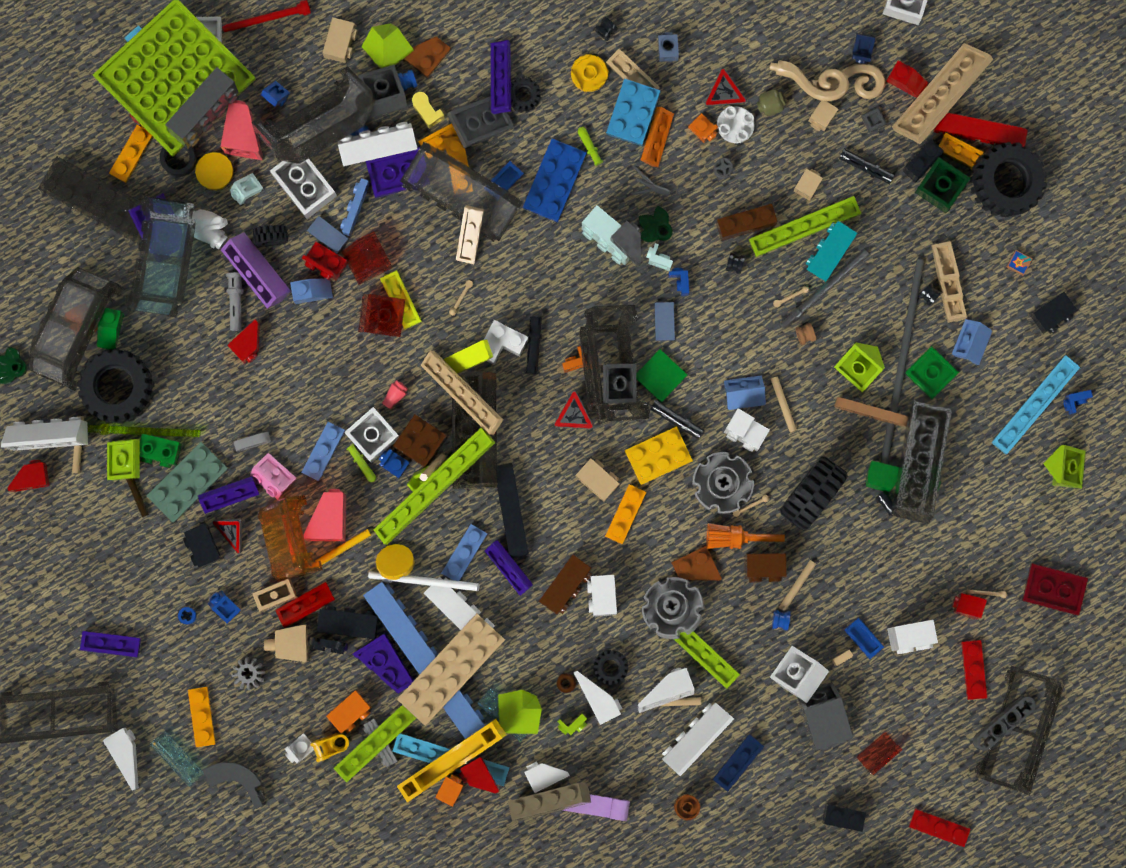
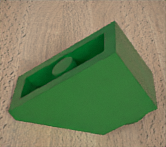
[97,307,124,350]

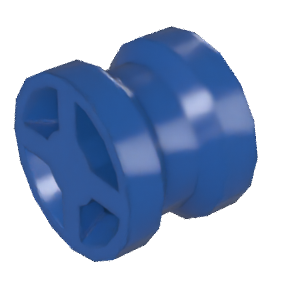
[398,69,418,91]
[772,610,790,631]

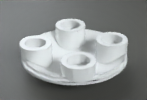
[717,106,755,143]

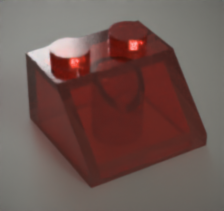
[342,231,393,285]
[358,294,405,337]

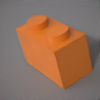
[326,690,372,734]
[435,774,465,807]

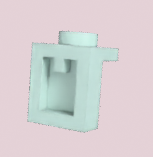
[230,173,263,205]
[646,243,673,271]

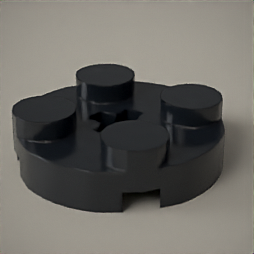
[309,637,349,655]

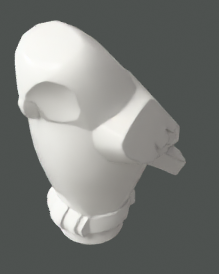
[174,209,228,249]

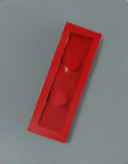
[275,582,335,628]
[961,640,987,700]
[908,809,971,847]

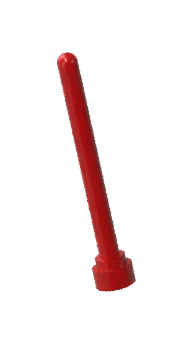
[222,0,311,32]

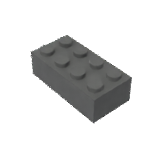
[165,67,239,149]

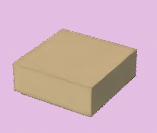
[831,650,853,666]

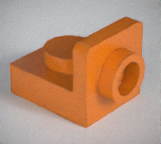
[688,113,718,143]
[562,346,589,373]

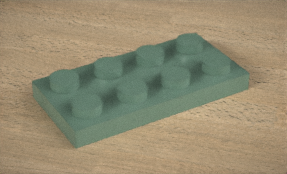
[147,442,228,523]

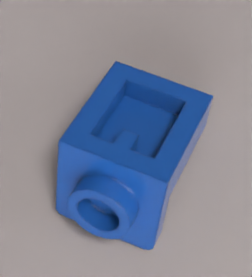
[261,81,290,106]
[668,268,689,296]
[1063,390,1093,415]
[379,449,410,479]
[208,590,241,624]

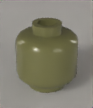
[757,89,786,116]

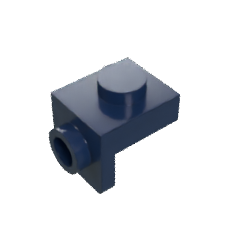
[852,33,875,64]

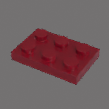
[1022,563,1088,616]

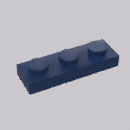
[712,734,764,792]

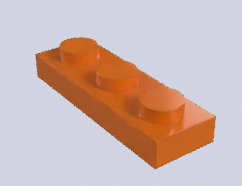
[641,107,674,167]

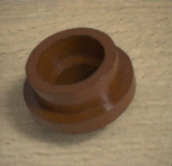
[557,673,576,693]

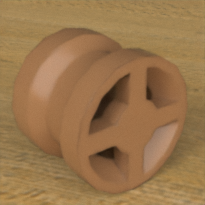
[795,323,816,346]

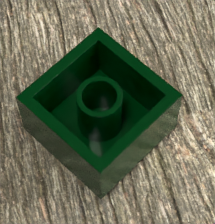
[915,157,970,213]

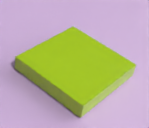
[107,439,140,480]

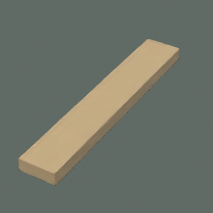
[421,350,504,435]

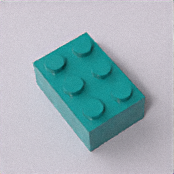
[806,221,858,282]

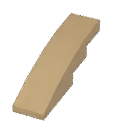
[932,241,967,323]

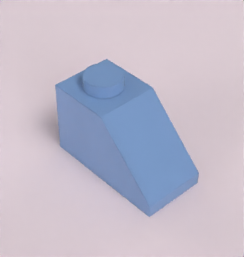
[290,279,333,304]

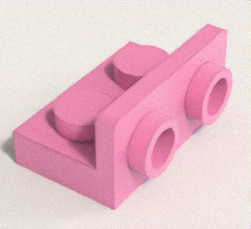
[250,453,297,500]

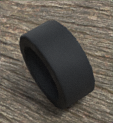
[160,146,197,177]

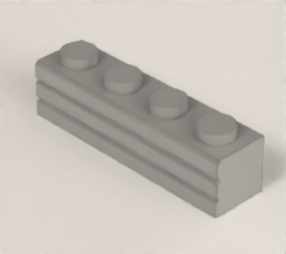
[363,719,398,767]

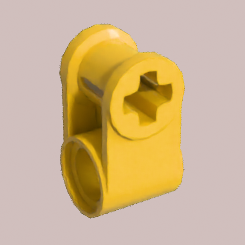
[310,733,349,762]

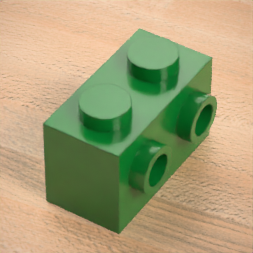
[140,434,182,468]

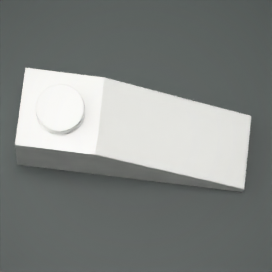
[638,668,694,713]
[574,671,622,725]
[103,728,139,791]

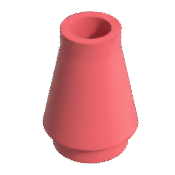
[382,380,408,409]

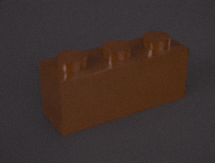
[716,204,778,241]
[539,555,592,616]

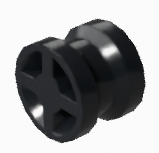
[594,17,618,41]
[726,252,745,274]
[918,282,942,306]

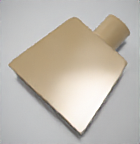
[264,625,309,662]

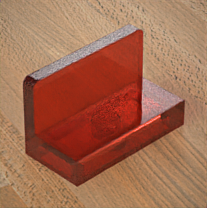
[857,732,903,775]

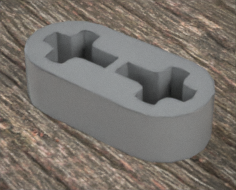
[233,432,271,452]

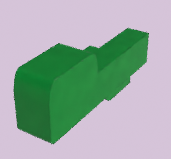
[865,461,942,495]

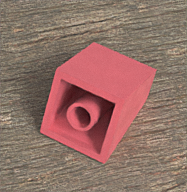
[221,100,263,160]
[303,489,346,541]

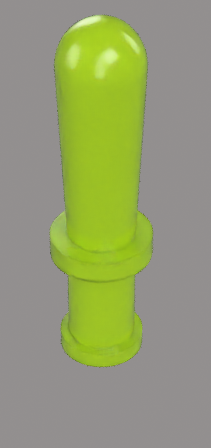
[577,127,603,166]
[346,444,376,482]

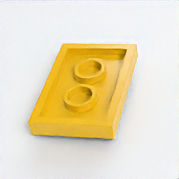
[625,426,693,485]

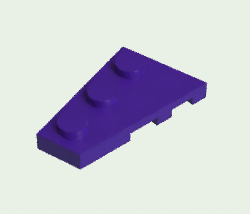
[352,633,414,694]

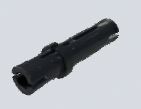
[839,148,895,185]
[525,316,542,375]
[650,400,704,440]

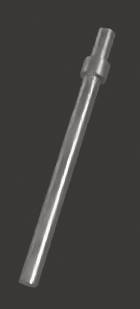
[780,249,869,330]

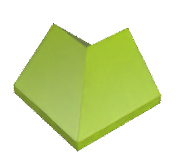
[362,23,414,69]
[834,342,885,393]
[1043,445,1086,489]
[498,690,542,734]

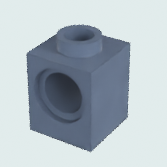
[658,32,679,62]

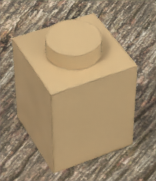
[809,101,838,131]
[794,169,823,201]

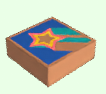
[1006,250,1033,276]

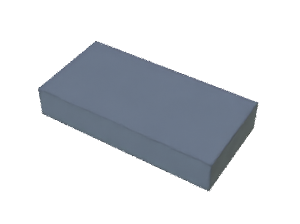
[307,216,349,254]
[654,302,675,341]

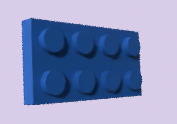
[523,139,587,223]

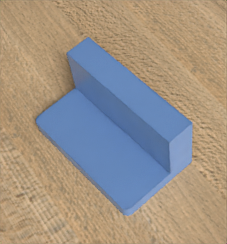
[952,319,992,365]
[724,375,766,410]

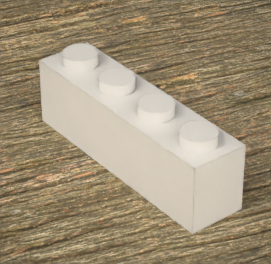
[337,122,417,166]
[424,577,495,630]

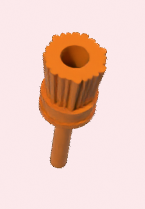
[706,523,785,549]

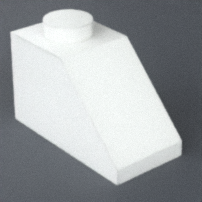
[524,761,570,793]

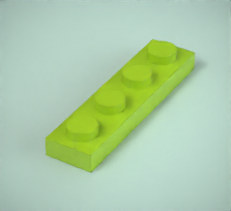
[673,631,740,689]

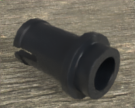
[876,491,899,516]

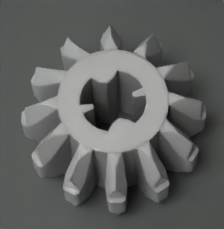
[232,657,265,690]

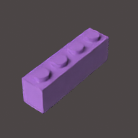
[221,232,291,309]

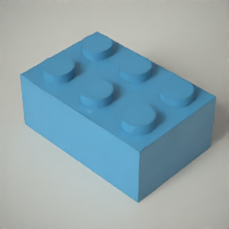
[606,78,661,147]

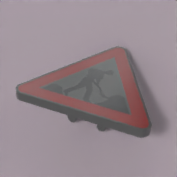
[705,69,746,106]
[554,391,594,429]
[212,519,243,554]

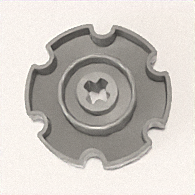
[692,452,754,514]
[642,577,704,639]

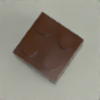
[393,414,448,468]
[744,553,787,583]

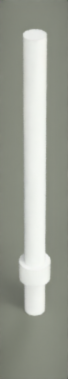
[368,571,480,591]

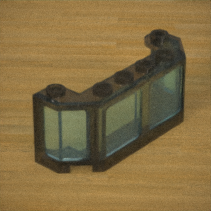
[125,196,196,318]

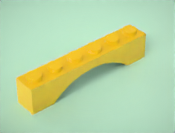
[397,719,507,802]

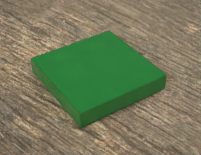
[905,346,959,400]
[636,349,688,403]

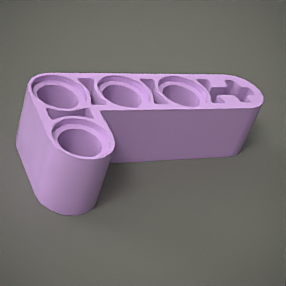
[563,794,630,821]

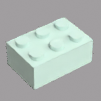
[582,205,630,265]

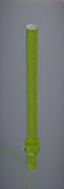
[87,423,201,437]

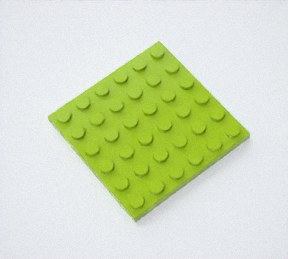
[93,0,256,157]

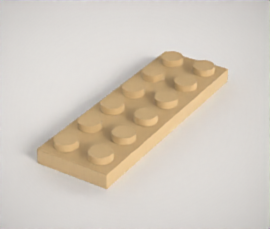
[892,43,993,144]
[397,613,505,726]

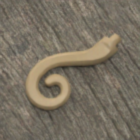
[770,60,849,101]
[811,63,886,99]

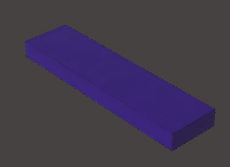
[491,40,511,114]

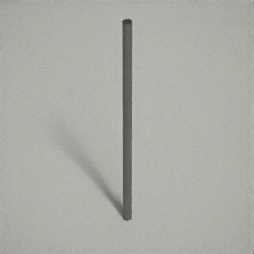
[880,259,924,464]

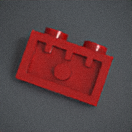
[302,242,348,281]

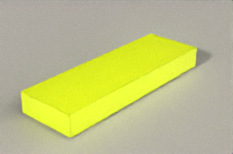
[380,270,422,330]
[443,339,493,374]

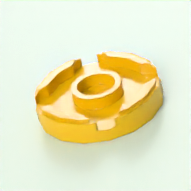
[571,54,608,92]
[195,152,234,191]
[375,544,415,580]

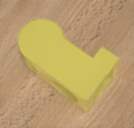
[412,92,445,129]

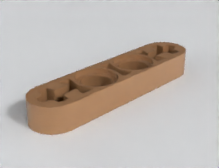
[834,397,909,427]

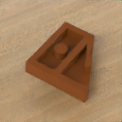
[403,37,451,78]
[671,546,722,581]

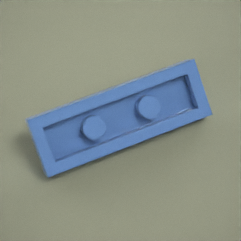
[340,178,370,237]
[301,422,345,481]
[441,524,487,581]

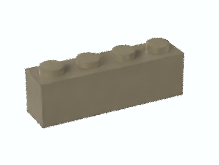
[508,783,591,821]

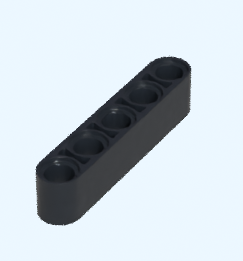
[493,463,529,558]

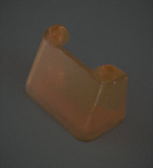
[258,495,323,582]

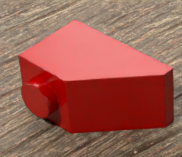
[886,60,928,98]
[227,320,260,364]
[7,460,50,492]
[952,593,987,619]
[459,757,500,794]

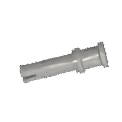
[226,273,244,331]

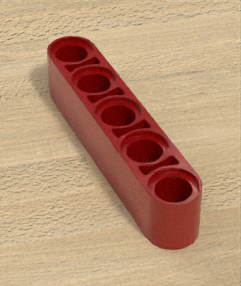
[933,113,1028,147]

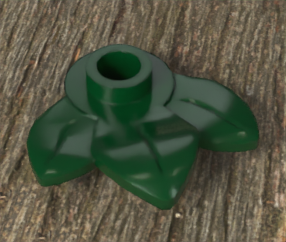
[639,206,673,243]
[0,347,27,384]

